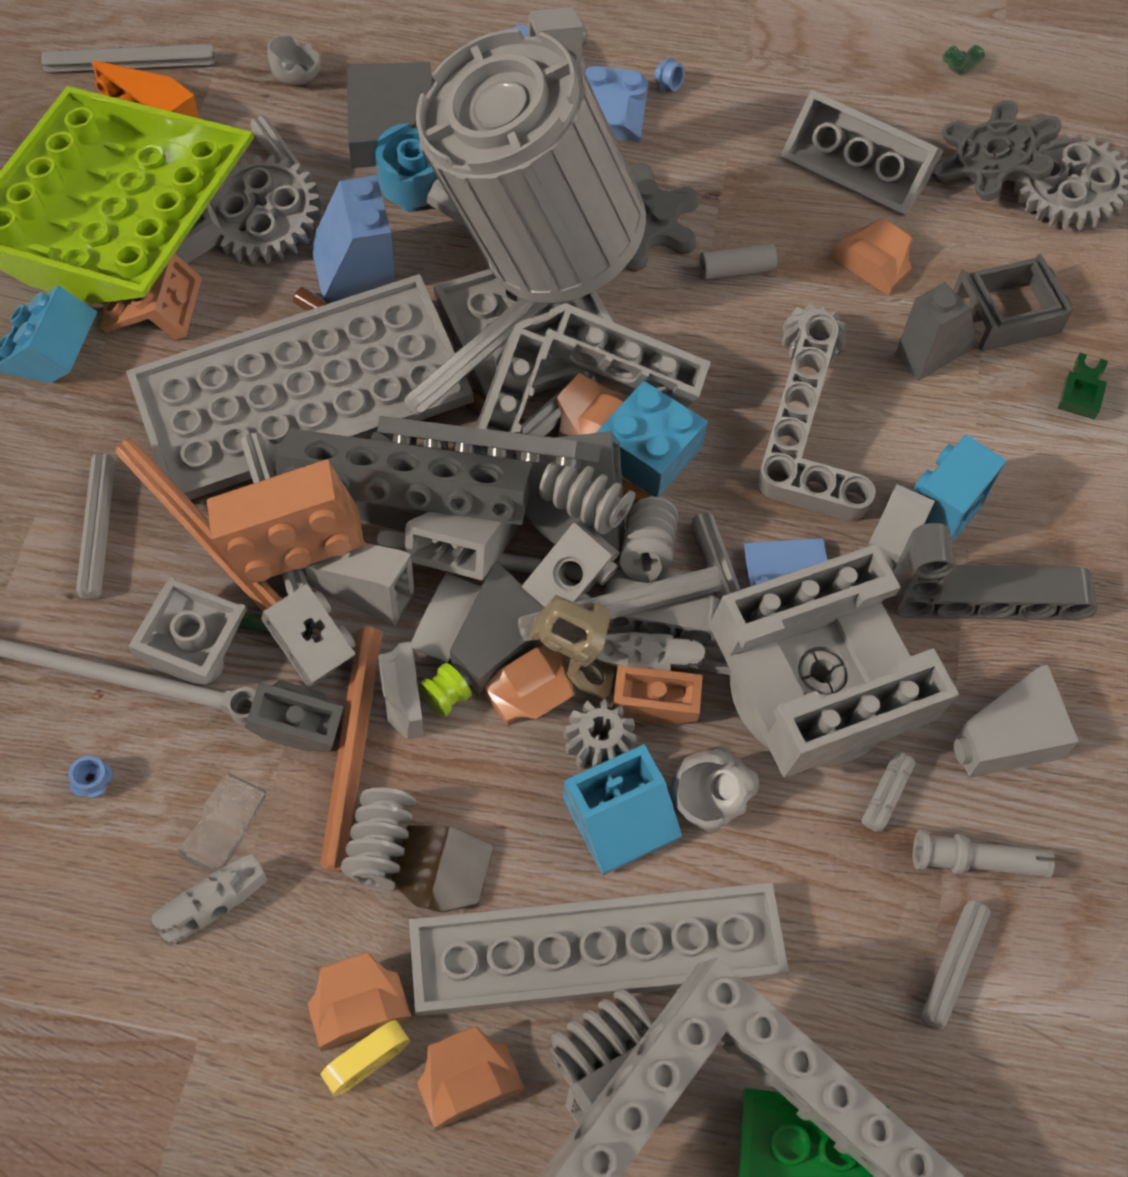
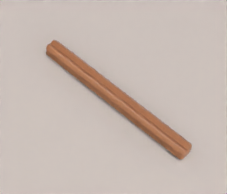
[116,438,282,611]
[320,626,382,872]

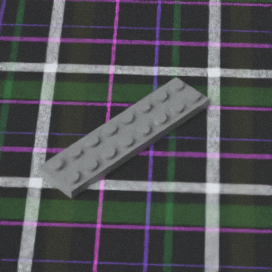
[409,882,789,1017]

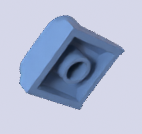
[585,66,649,143]

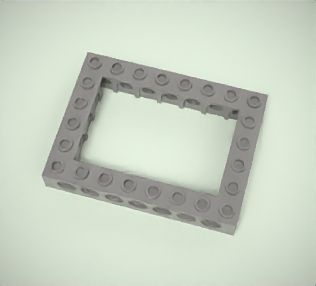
[538,957,965,1177]

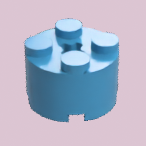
[375,123,438,212]

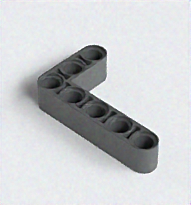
[893,523,1098,620]

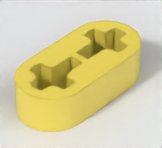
[320,1020,411,1096]

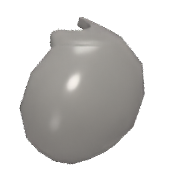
[267,34,321,85]

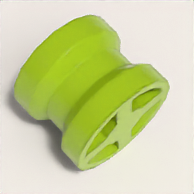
[418,663,471,718]

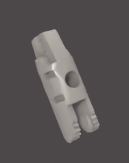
[596,632,706,671]
[150,854,268,946]

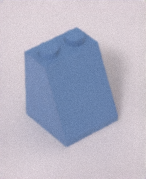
[311,175,396,303]

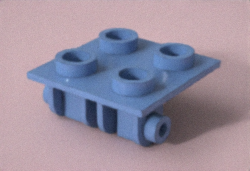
[743,538,827,587]

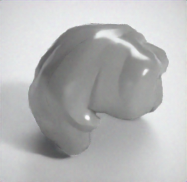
[670,748,760,832]

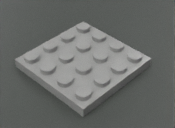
[434,268,613,397]

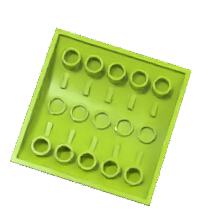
[0,86,254,304]

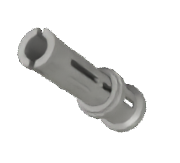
[913,829,1055,879]

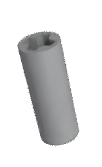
[699,243,777,280]

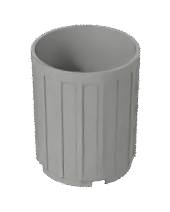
[416,29,646,303]

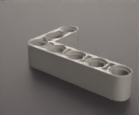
[758,312,876,521]

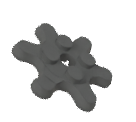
[933,100,1061,201]
[626,163,699,270]

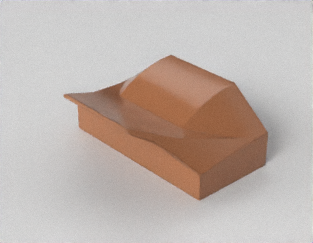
[830,217,912,296]
[556,373,628,437]
[483,646,575,726]
[612,665,703,725]
[307,952,412,1052]
[417,1026,524,1131]

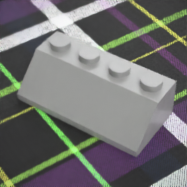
[780,89,944,215]

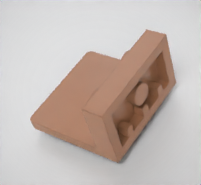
[100,254,202,340]

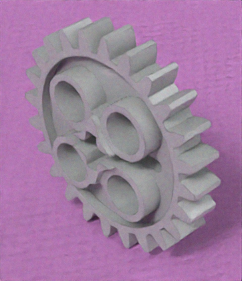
[1013,134,1128,231]
[210,154,323,265]

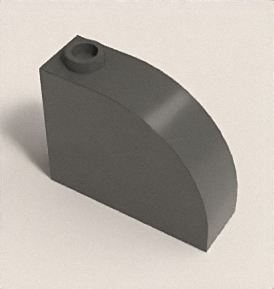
[347,62,435,168]
[512,431,625,560]

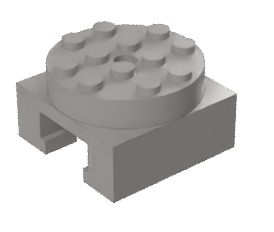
[709,544,959,778]

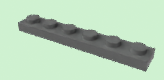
[377,416,601,468]

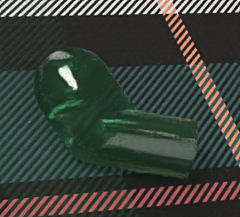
[943,45,985,75]

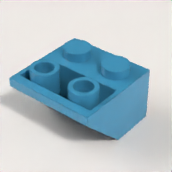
[0,285,97,383]
[563,744,682,876]

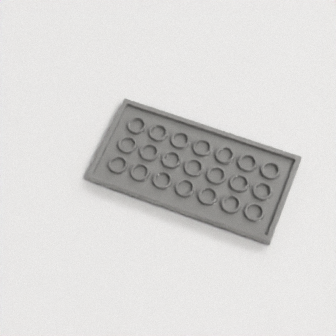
[126,274,474,500]

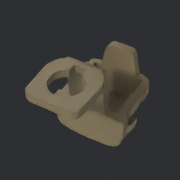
[530,595,615,700]

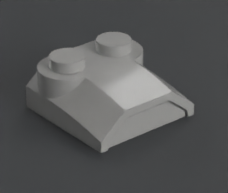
[128,576,247,685]

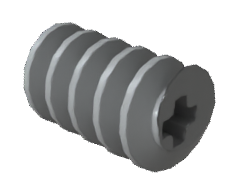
[539,457,635,535]
[620,497,679,583]
[341,787,417,891]
[549,989,652,1086]

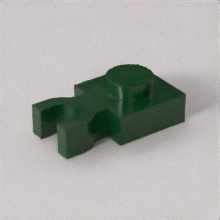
[1058,352,1108,420]

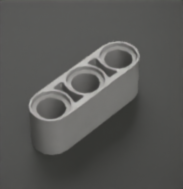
[603,578,720,647]

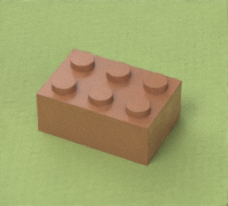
[206,459,365,585]

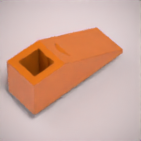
[92,61,200,119]

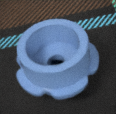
[655,57,685,92]
[68,756,113,798]

